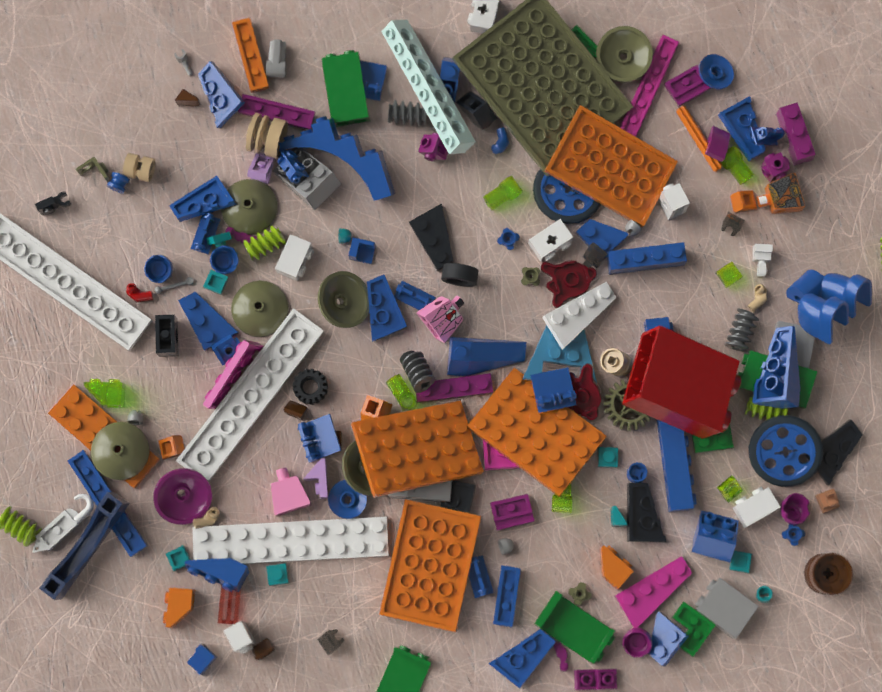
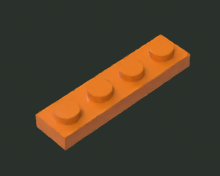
[232,17,269,93]

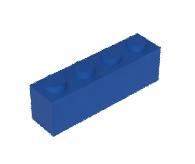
[607,242,687,275]

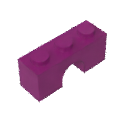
[776,102,816,166]

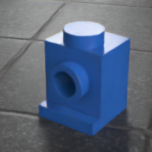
[211,334,240,366]

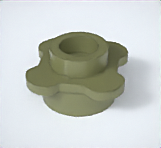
[521,267,540,286]
[568,582,592,606]

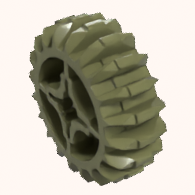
[603,379,651,431]

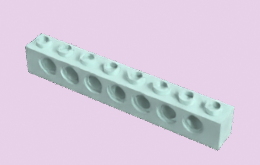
[382,20,476,154]

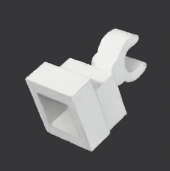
[752,244,773,277]

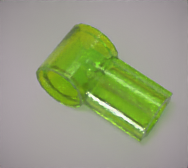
[721,145,754,185]
[483,176,523,211]
[386,374,417,412]
[552,482,572,513]

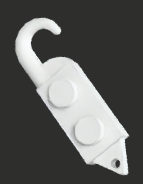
[32,494,94,553]

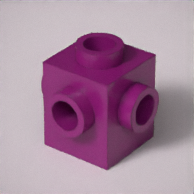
[418,133,448,162]
[761,152,790,182]

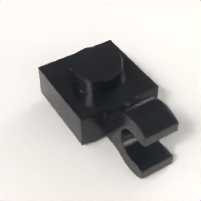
[35,192,71,215]

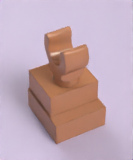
[815,489,840,514]

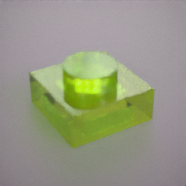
[716,262,743,288]
[717,475,743,503]

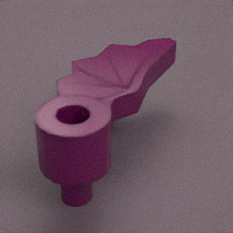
[226,227,257,244]
[553,643,568,672]

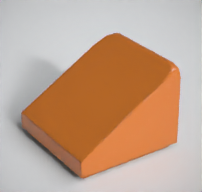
[730,190,757,213]
[158,435,185,459]

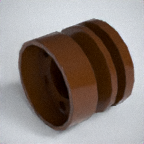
[804,553,853,595]

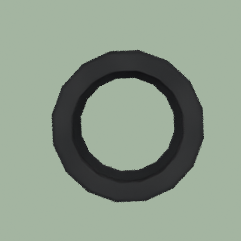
[441,263,479,287]

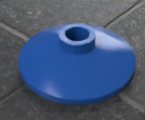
[699,54,734,89]
[328,480,367,519]

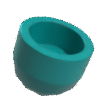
[338,228,352,244]
[756,586,773,603]

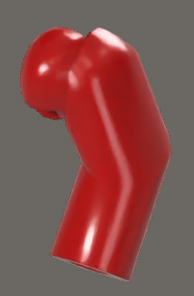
[126,283,153,302]

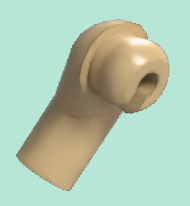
[748,284,767,313]
[193,507,219,529]

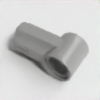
[266,40,287,78]

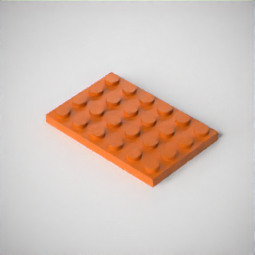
[544,105,678,227]
[467,368,607,497]
[351,400,484,497]
[379,499,482,632]

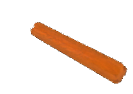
[676,106,723,172]

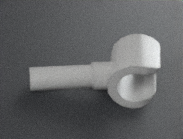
[174,49,193,76]

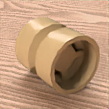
[123,153,156,182]
[600,348,633,377]

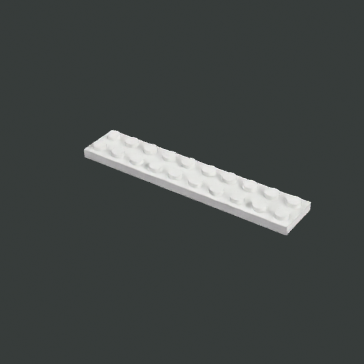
[0,213,152,351]
[176,308,324,482]
[193,517,389,564]

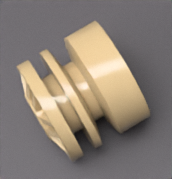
[246,113,288,159]

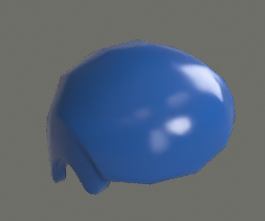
[210,245,239,275]
[144,255,173,283]

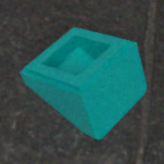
[611,506,628,527]

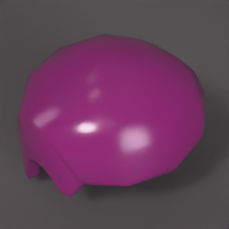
[780,493,810,525]
[622,627,652,657]

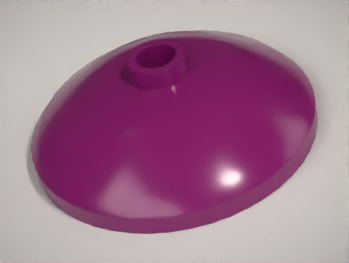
[153,468,212,525]

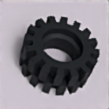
[293,368,328,405]

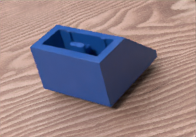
[692,510,739,562]

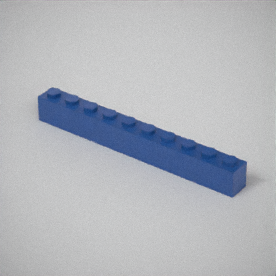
[644,317,697,512]

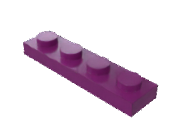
[238,94,316,130]
[416,373,493,403]

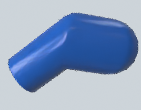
[491,127,509,154]

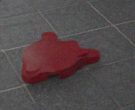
[541,260,597,308]
[568,364,602,420]

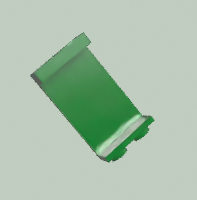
[321,50,370,127]
[737,350,818,409]
[534,591,616,664]
[376,645,432,692]

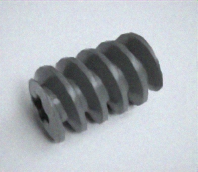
[388,100,427,127]
[724,308,759,351]
[400,351,436,393]

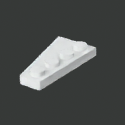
[542,282,617,350]

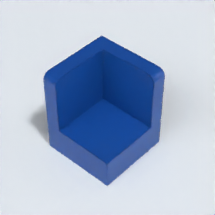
[348,238,376,264]
[187,644,217,675]

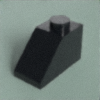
[456,91,497,130]

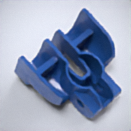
[786,269,872,344]

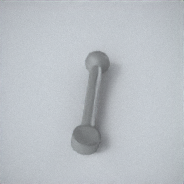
[155,277,194,294]

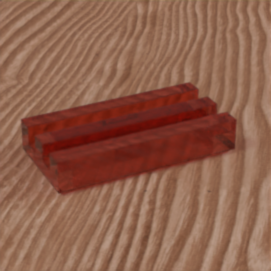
[218,585,241,624]

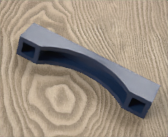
[39,492,130,600]

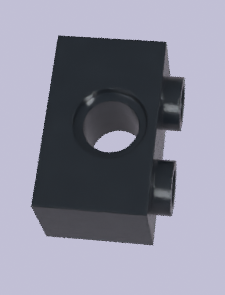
[155,314,178,357]

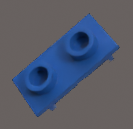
[750,127,785,146]
[278,148,309,184]
[191,213,221,255]
[394,281,436,310]
[469,555,494,598]

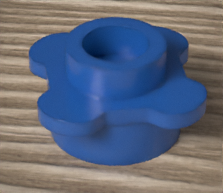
[497,228,520,250]
[782,524,805,546]

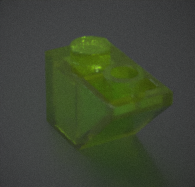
[83,379,126,408]

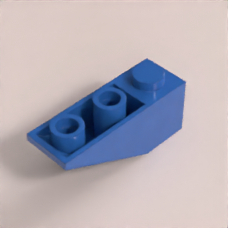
[440,57,461,104]
[185,558,249,593]

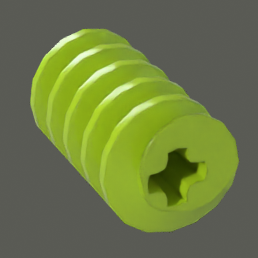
[243,225,286,261]
[744,396,788,420]
[0,506,42,547]

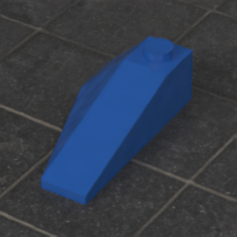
[753,326,800,409]
[447,337,527,376]

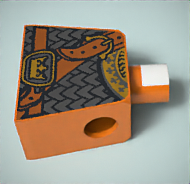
[757,173,805,214]

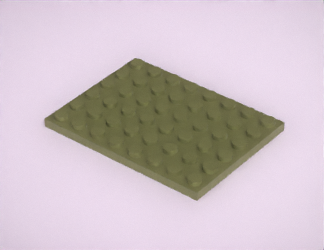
[452,0,633,176]

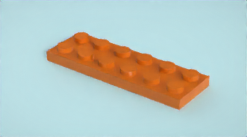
[48,385,160,489]

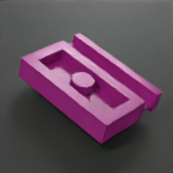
[664,65,711,107]
[490,494,535,531]

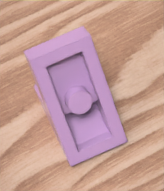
[247,153,275,184]
[303,458,329,499]

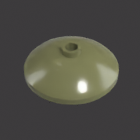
[596,26,653,82]
[221,179,278,235]
[318,271,369,328]
[231,281,289,337]
[91,422,150,480]
[342,440,373,496]

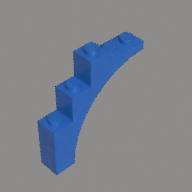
[279,116,396,201]

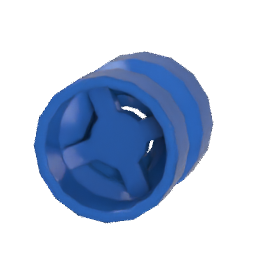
[626,462,648,483]

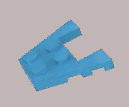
[523,325,597,383]

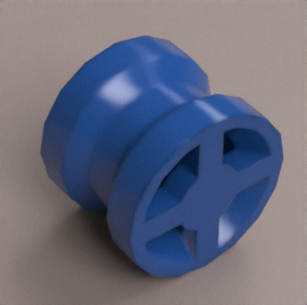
[107,172,130,194]

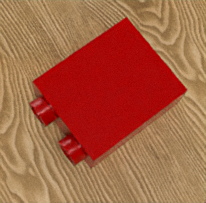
[622,325,741,439]

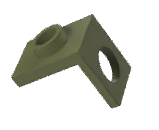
[76,157,111,183]

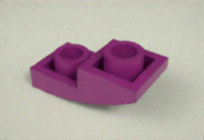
[705,125,730,162]
[574,669,617,690]

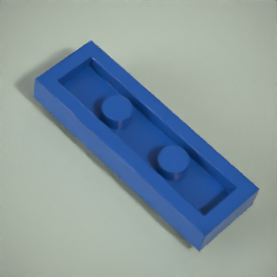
[493,565,521,627]

